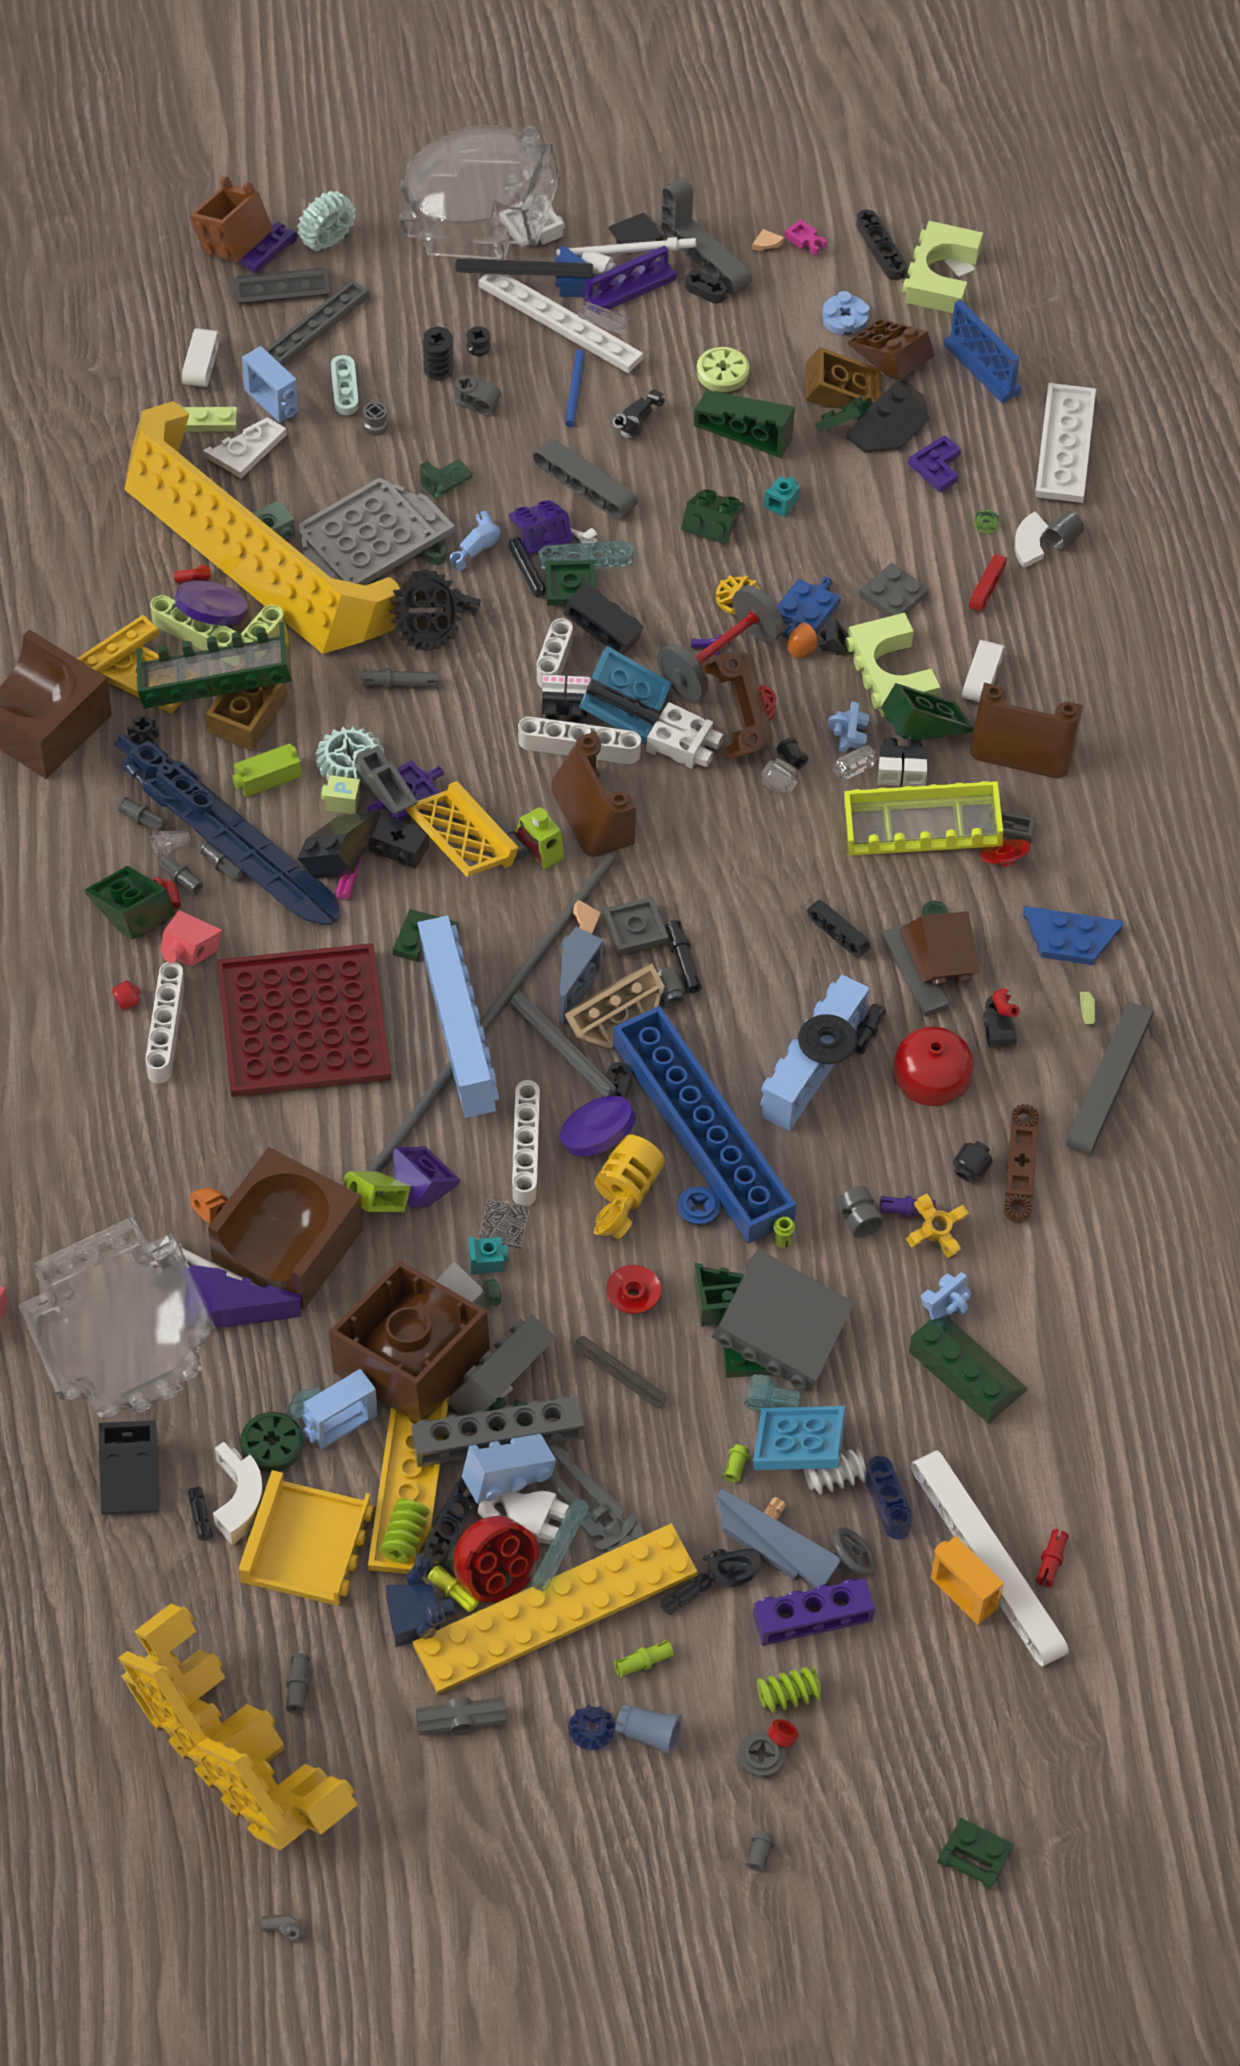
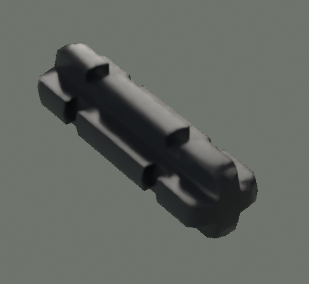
[188,1486,213,1541]
[661,1573,711,1615]

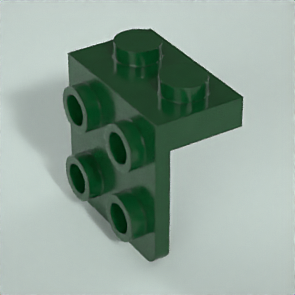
[681,489,745,544]

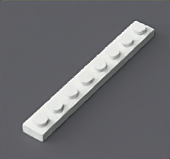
[479,274,643,373]

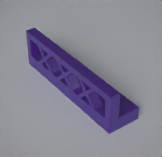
[585,245,677,315]

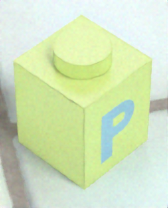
[321,775,361,814]

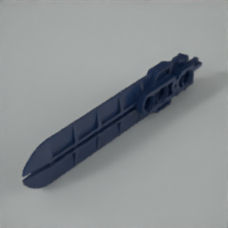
[114,734,340,925]

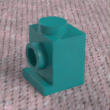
[764,476,801,517]
[468,1237,509,1275]

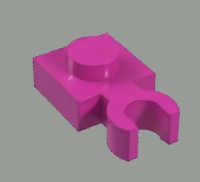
[784,219,827,256]

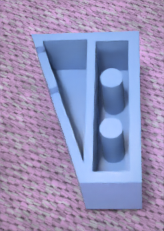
[462,1434,556,1504]

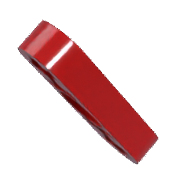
[969,553,1007,612]

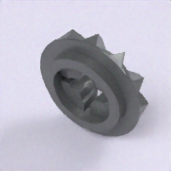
[738,1732,785,1778]

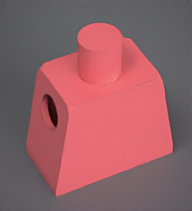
[160,910,222,966]

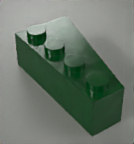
[694,390,795,458]

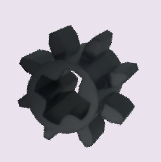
[127,716,160,746]

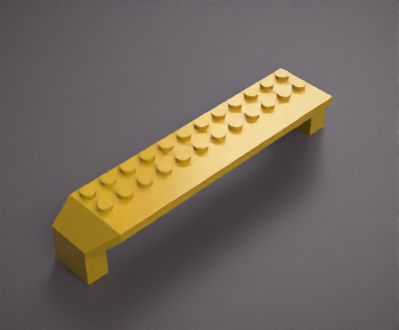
[124,401,400,654]

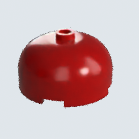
[893,1026,974,1106]
[453,1516,539,1604]

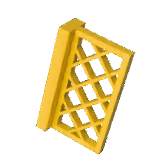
[406,781,519,877]

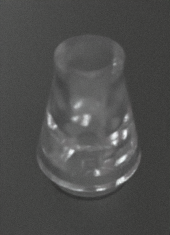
[150,829,191,856]

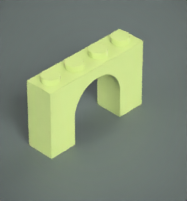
[902,221,983,313]
[845,613,940,717]

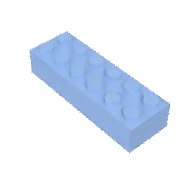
[760,974,870,1132]

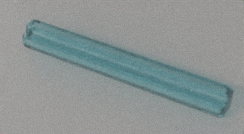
[532,1498,588,1591]

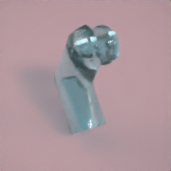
[288,1386,321,1419]

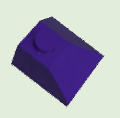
[393,1146,461,1208]

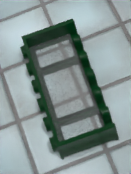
[136,621,292,709]

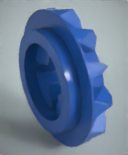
[677,1186,721,1226]

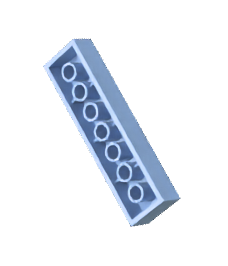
[417,916,499,1118]

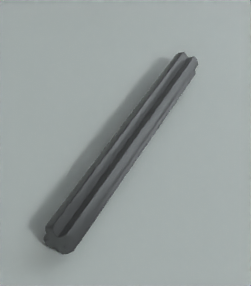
[510,993,616,1098]

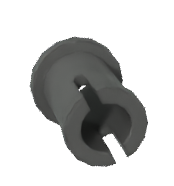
[746,1831,775,1872]

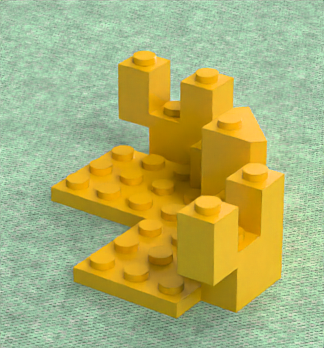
[118,1603,358,1851]

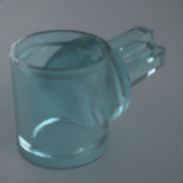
[744,1374,801,1411]

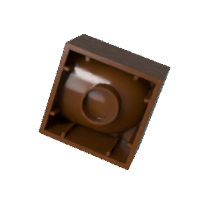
[0,629,112,779]
[208,1147,363,1310]
[329,1260,490,1422]

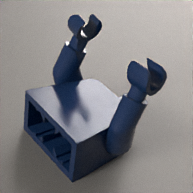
[386,1554,455,1647]

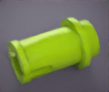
[773,1217,795,1248]
[723,1444,751,1483]

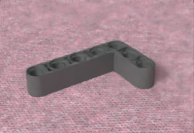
[661,177,752,294]

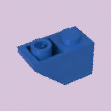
[555,246,588,297]

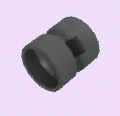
[837,1186,884,1238]

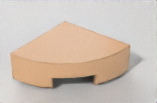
[752,229,784,251]
[573,900,601,934]

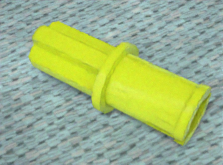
[428,1565,479,1612]

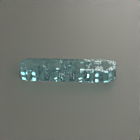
[538,541,634,569]

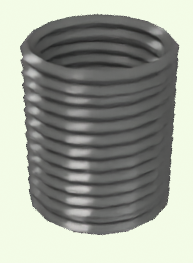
[1045,511,1085,549]

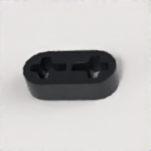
[685,271,727,303]
[602,1062,631,1099]

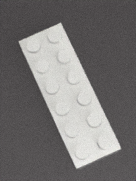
[1035,383,1096,503]

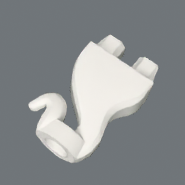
[478,1491,569,1546]

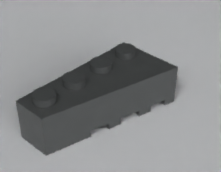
[447,1314,556,1416]

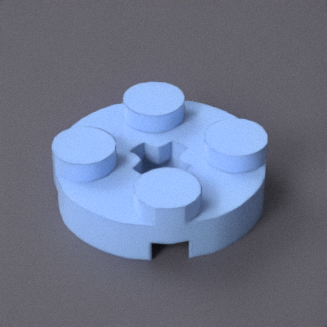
[822,291,869,335]

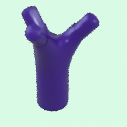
[691,635,730,655]

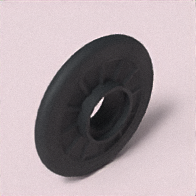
[798,1014,857,1064]

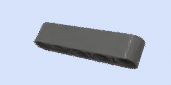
[533,439,638,520]

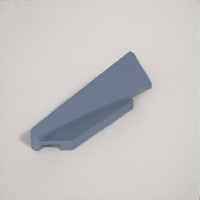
[715,1489,841,1588]

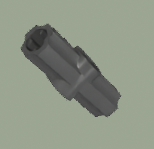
[416,1697,506,1736]

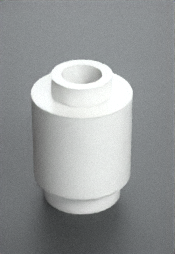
[581,251,616,276]

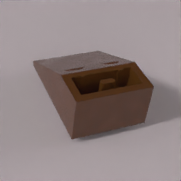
[848,319,935,379]

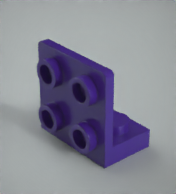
[508,500,573,554]

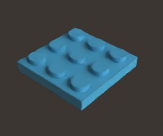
[579,646,672,744]
[753,1406,846,1471]

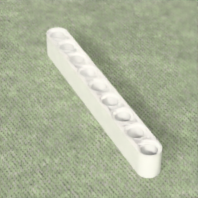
[911,1450,1069,1667]

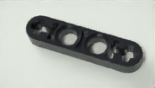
[856,209,906,280]
[419,1477,477,1566]

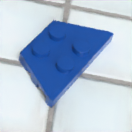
[1023,906,1123,965]

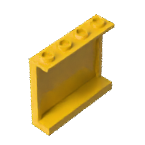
[238,1470,375,1606]

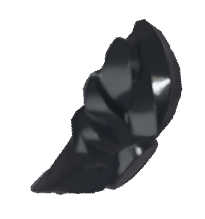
[703,1549,762,1588]

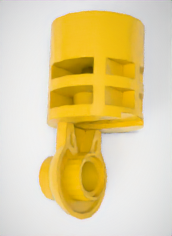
[594,1135,665,1239]

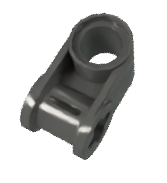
[454,375,502,415]

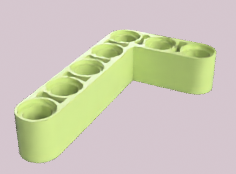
[150,595,284,668]

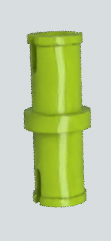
[614,1639,674,1678]

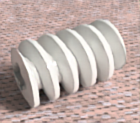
[804,1447,866,1495]

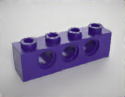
[753,1578,875,1646]

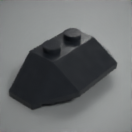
[847,380,929,453]

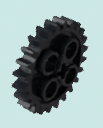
[389,569,463,651]

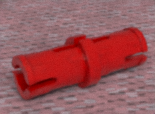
[1035,1529,1069,1587]

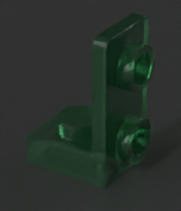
[420,459,473,499]

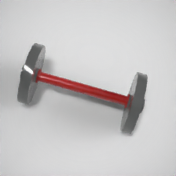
[657,585,784,702]

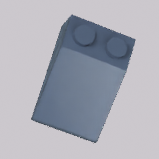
[559,927,603,1026]

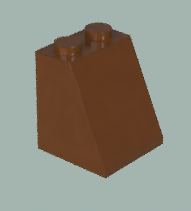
[900,911,980,986]

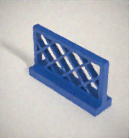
[944,299,1021,403]

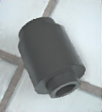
[657,967,685,1007]

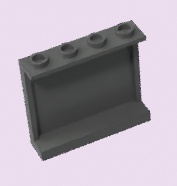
[711,1249,854,1392]

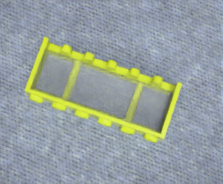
[844,781,1003,856]

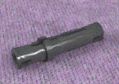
[363,668,438,688]

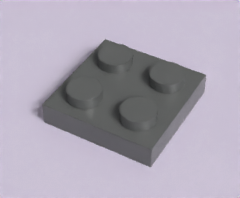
[859,563,929,617]
[603,897,669,956]

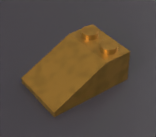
[805,347,881,408]

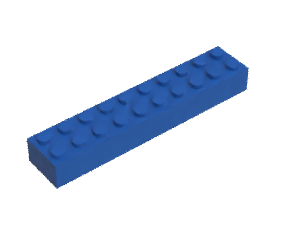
[613,1006,796,1244]

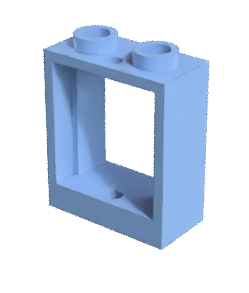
[242,346,298,423]
[302,1369,377,1450]

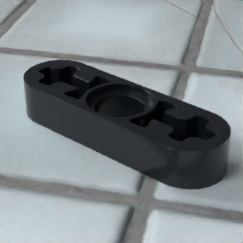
[807,900,870,958]

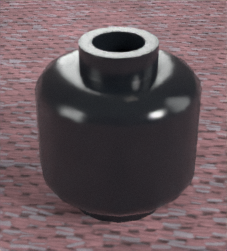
[953,1141,993,1183]

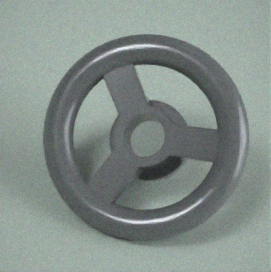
[833,1528,876,1576]

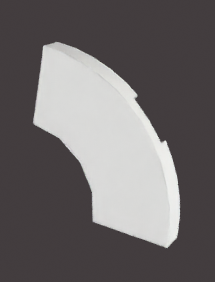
[1014,512,1049,568]

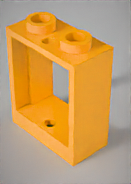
[931,1536,1004,1625]

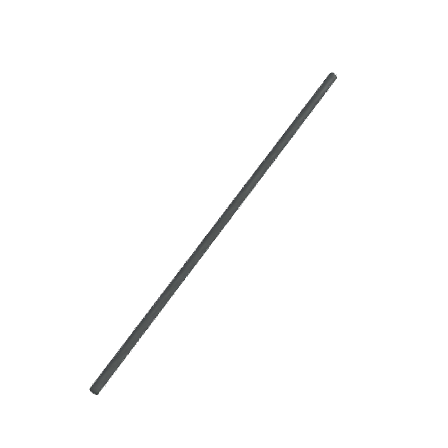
[367,853,615,1172]

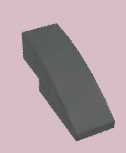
[355,746,418,815]

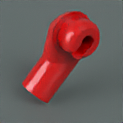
[174,564,211,584]
[152,877,181,910]
[992,988,1020,1018]

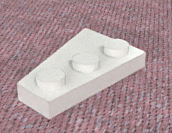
[203,418,287,478]

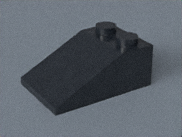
[297,811,381,878]

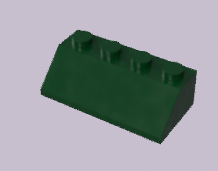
[909,1317,1027,1424]

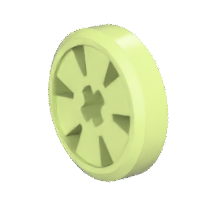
[697,347,749,392]

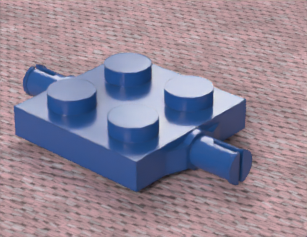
[777,576,841,639]

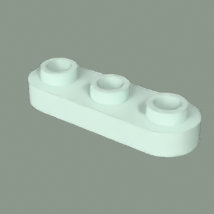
[331,355,359,415]

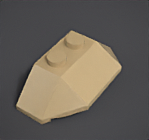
[565,964,665,1049]

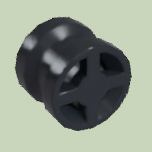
[467,326,490,356]

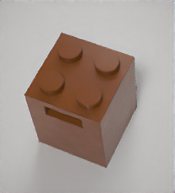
[189,176,273,262]

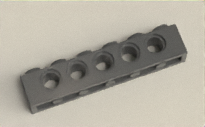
[411,1396,584,1467]

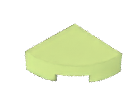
[1080,992,1095,1024]

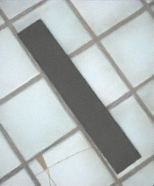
[265,280,370,367]

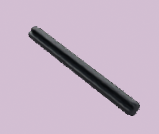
[455,259,594,277]

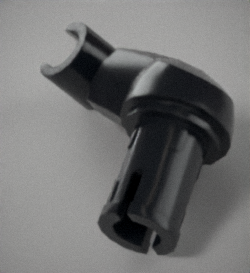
[612,390,665,438]

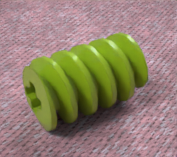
[380,1498,430,1563]
[757,1665,821,1713]

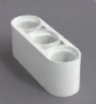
[182,328,220,388]
[537,618,573,688]
[962,639,1005,703]

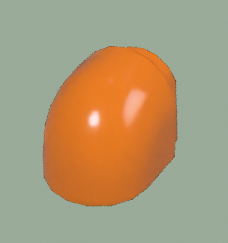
[787,622,817,658]
[190,1188,228,1224]

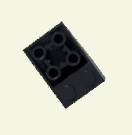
[99,1420,159,1515]

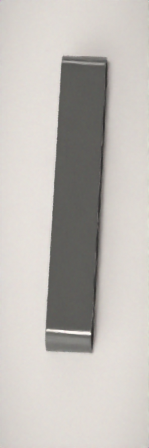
[1066,1002,1154,1155]

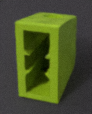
[343,1171,411,1212]

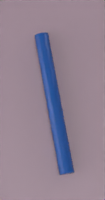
[565,350,585,427]

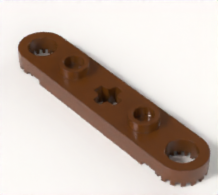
[1004,1104,1039,1223]

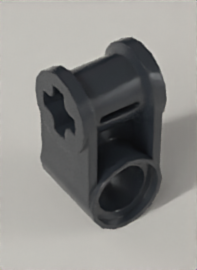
[983,996,1017,1048]

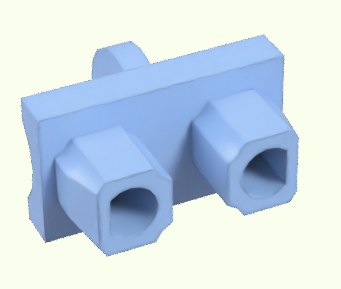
[827,701,869,753]
[921,1272,971,1319]

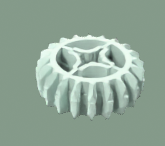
[297,191,356,252]
[316,726,384,786]

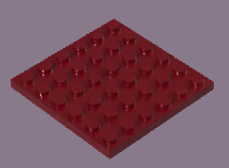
[216,943,391,1097]

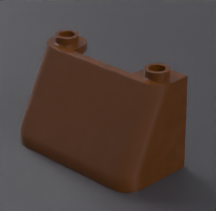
[701,652,773,760]
[970,682,1083,778]
[551,731,636,857]

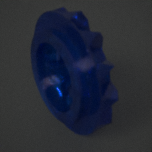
[568,1704,615,1750]

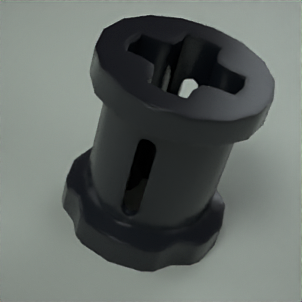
[776,737,808,771]

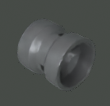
[363,402,388,436]

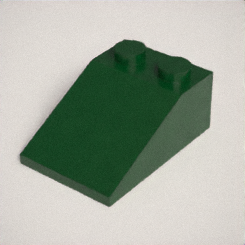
[881,683,974,740]
[84,866,175,939]

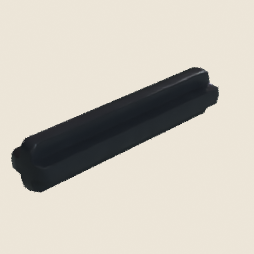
[508,537,546,597]

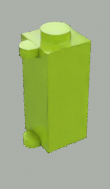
[232,743,302,798]

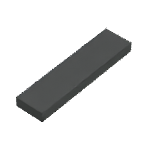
[881,924,949,1017]

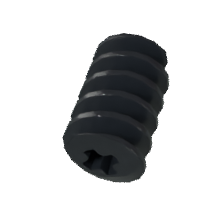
[423,327,454,380]

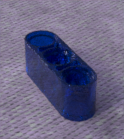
[866,1455,912,1540]

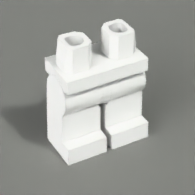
[646,702,724,769]

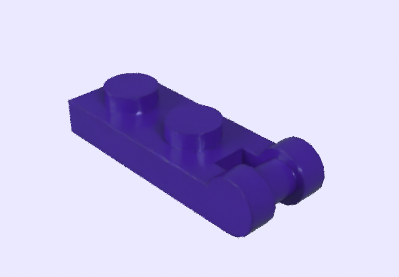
[238,221,298,273]

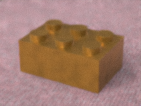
[206,660,288,750]

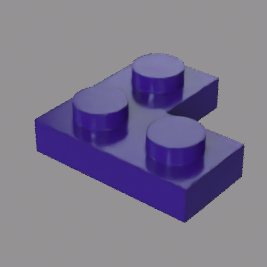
[908,435,961,493]

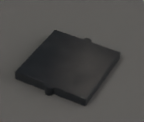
[609,212,663,254]

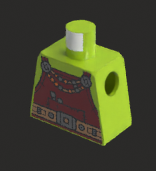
[516,807,564,870]

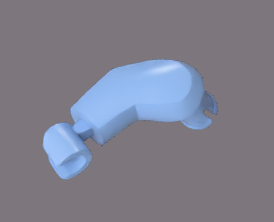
[450,511,501,571]

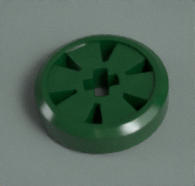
[241,1412,303,1472]

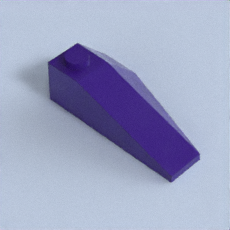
[185,1265,301,1328]

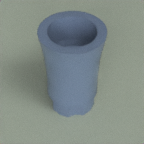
[615,1705,682,1755]

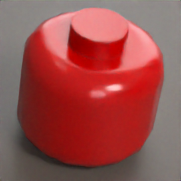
[112,980,141,1010]

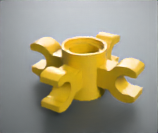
[906,1194,969,1259]

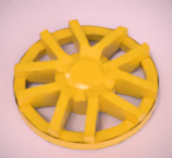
[715,575,760,615]

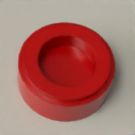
[768,1719,799,1747]

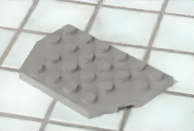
[298,478,455,585]

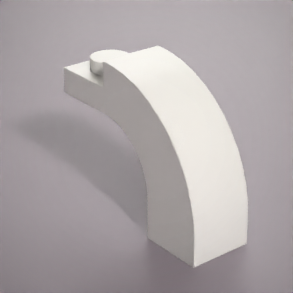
[213,1442,263,1545]

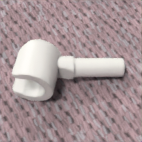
[571,528,598,547]

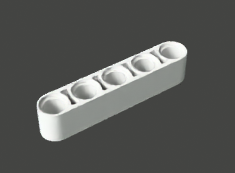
[518,717,641,764]
[146,962,184,1084]
[512,1080,540,1206]

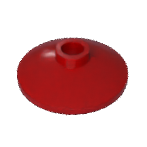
[980,839,1031,867]
[606,1265,661,1314]

